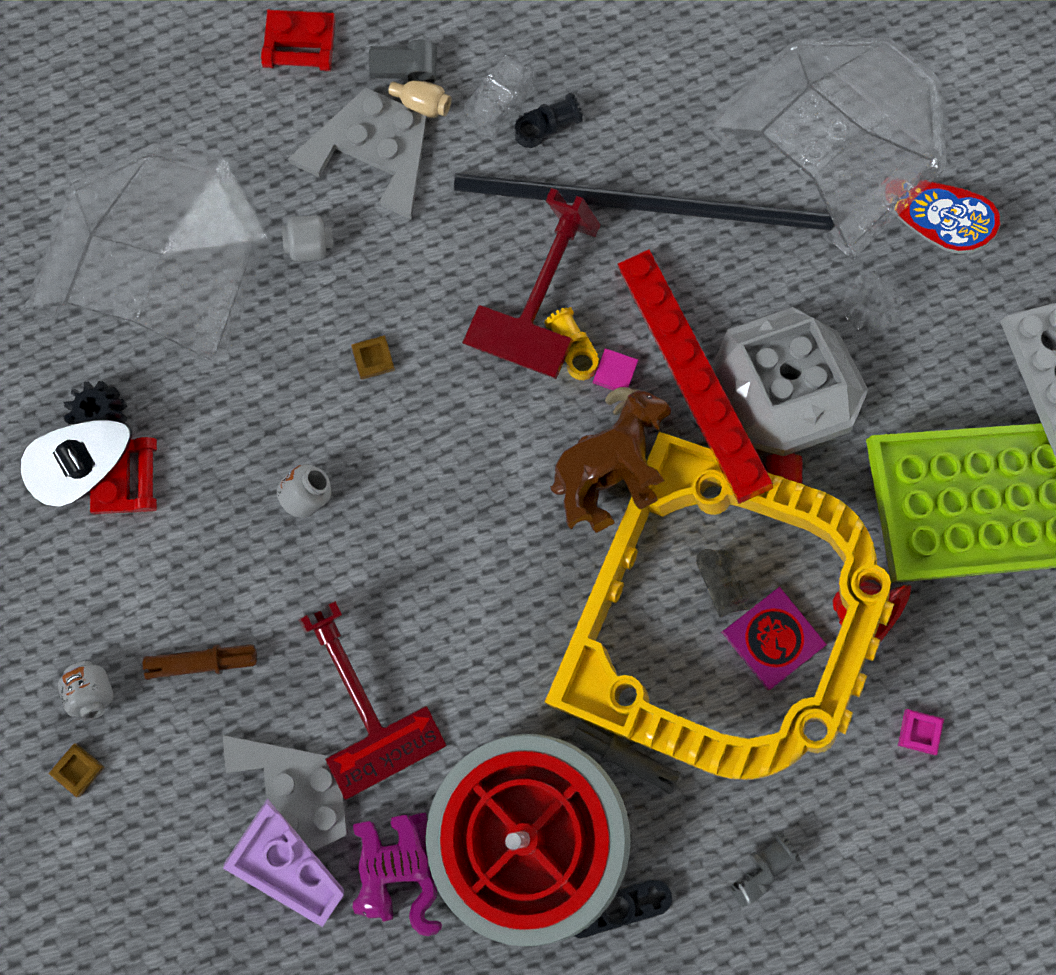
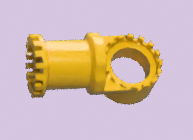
[544,307,599,380]

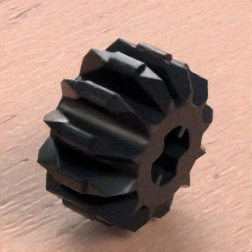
[63,381,127,425]

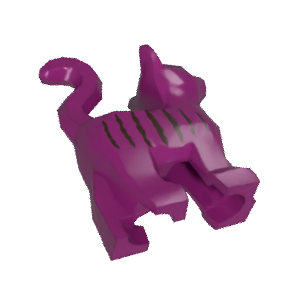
[352,812,442,936]

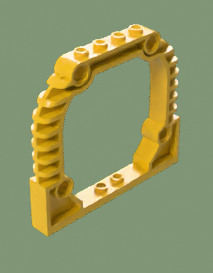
[545,432,894,780]

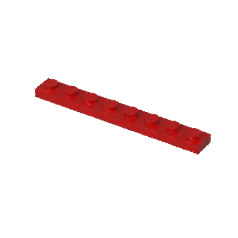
[618,249,773,504]

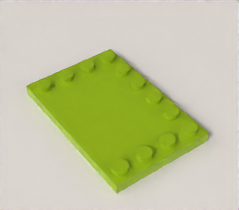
[866,423,1056,583]

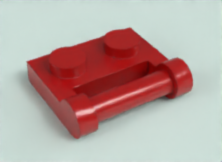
[261,10,336,71]
[90,437,157,514]

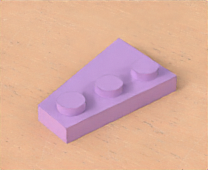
[223,798,344,927]

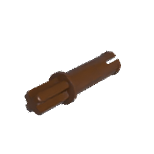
[143,644,257,680]

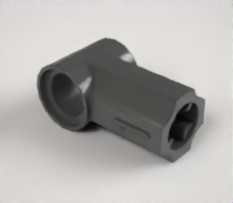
[369,39,437,84]

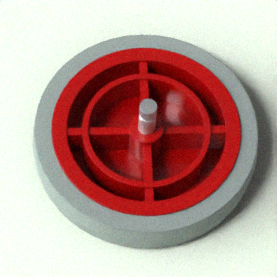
[426,734,630,946]

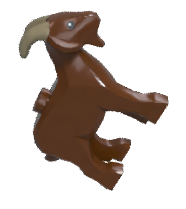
[550,387,671,533]

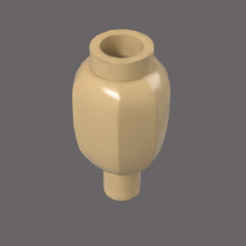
[388,80,451,118]

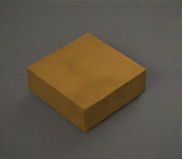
[351,335,395,380]
[48,743,105,798]

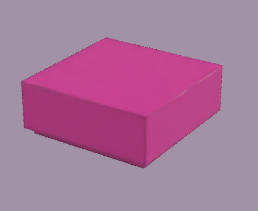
[593,348,638,390]
[898,709,944,756]

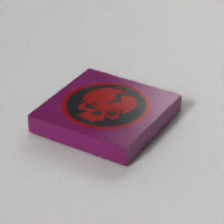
[721,586,827,691]

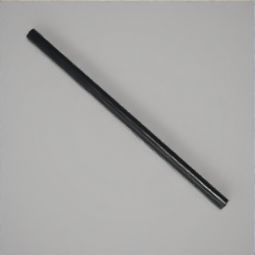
[454,173,834,231]

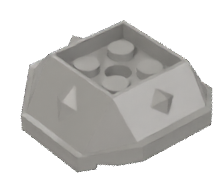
[712,307,869,456]

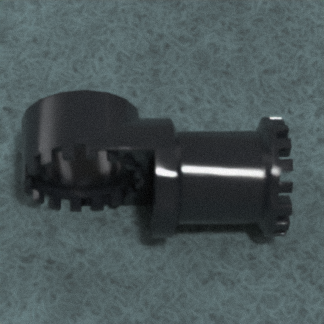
[514,93,583,148]

